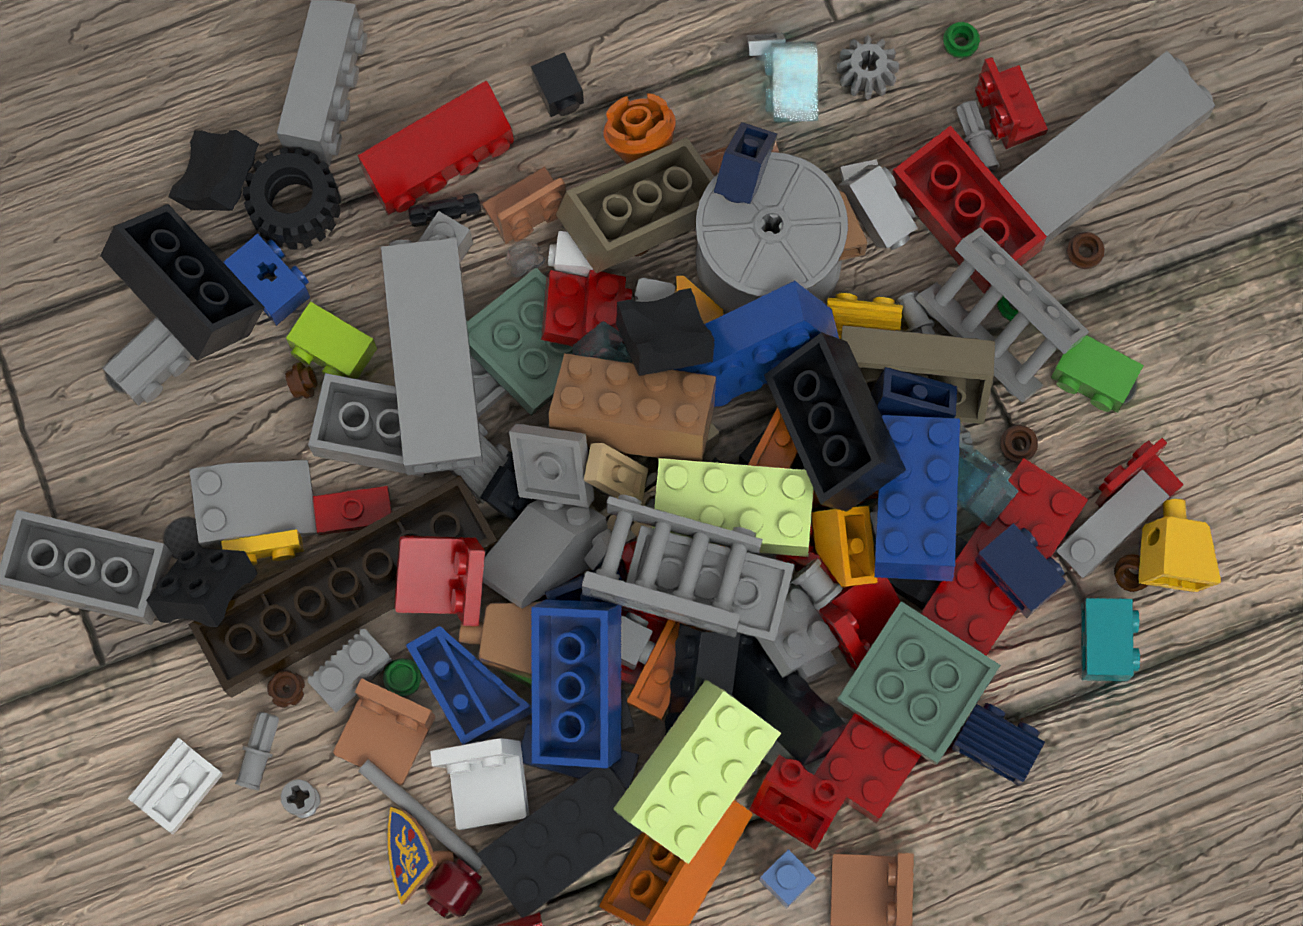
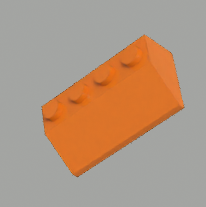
[598,800,753,926]

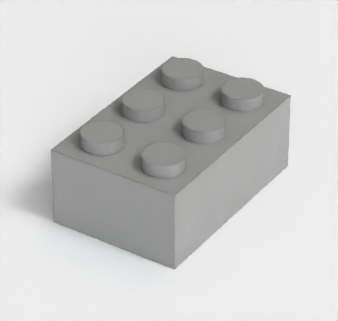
[308,373,425,477]

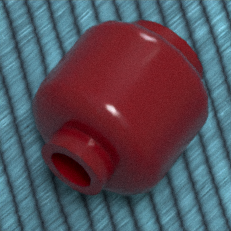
[425,858,483,918]

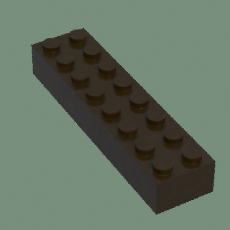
[188,475,498,698]

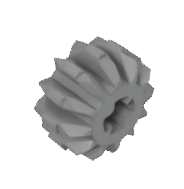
[836,35,899,100]

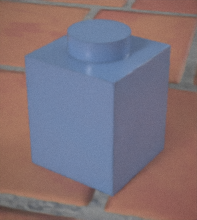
[759,849,816,909]

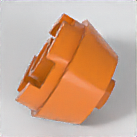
[603,93,676,164]

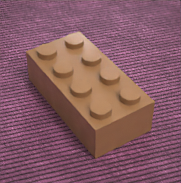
[549,353,716,462]

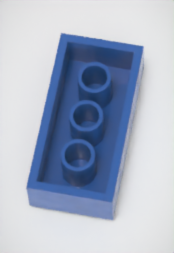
[674,281,839,407]
[874,415,960,581]
[531,599,621,768]

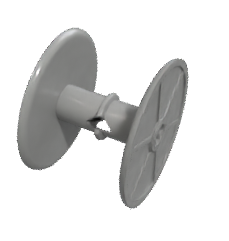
[696,152,848,314]

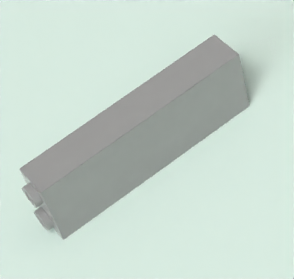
[998,51,1216,245]
[381,235,484,475]

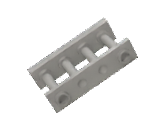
[915,227,1089,403]
[582,495,762,638]

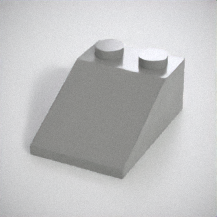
[189,460,317,549]
[482,500,608,609]

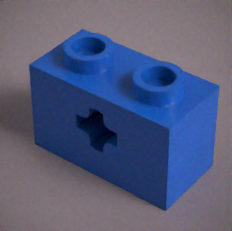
[224,233,310,326]

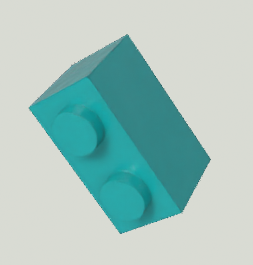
[1081,598,1140,681]

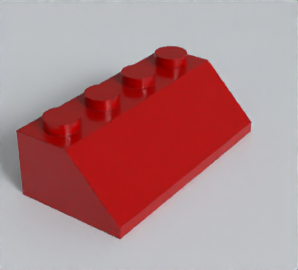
[358,80,514,215]

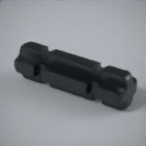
[408,193,481,227]

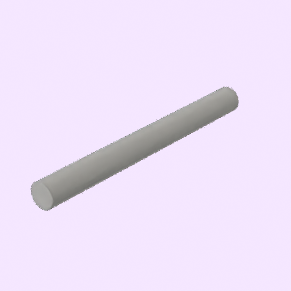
[358,759,483,872]

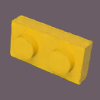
[221,529,304,565]

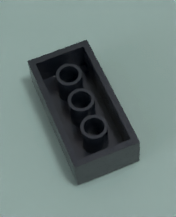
[100,204,265,361]
[764,332,906,512]
[477,766,643,918]

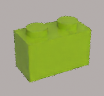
[286,301,377,379]

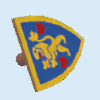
[388,806,454,905]

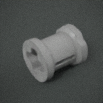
[791,558,843,610]
[281,779,321,819]

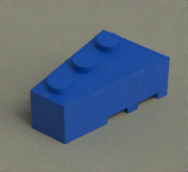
[406,625,532,745]

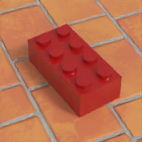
[892,125,1047,294]

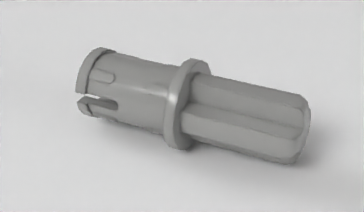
[956,101,1000,172]
[896,291,935,335]
[235,712,279,791]

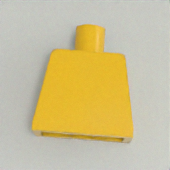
[1139,499,1221,592]

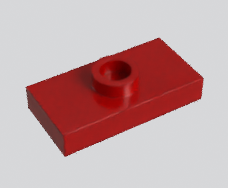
[313,486,392,535]

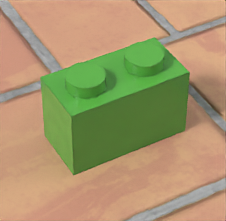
[1051,335,1144,413]

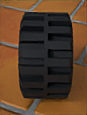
[243,147,341,250]

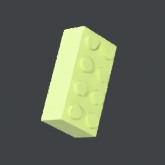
[652,458,814,557]
[613,680,781,864]

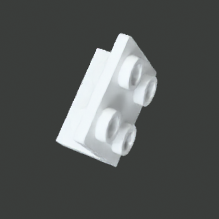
[430,738,529,830]

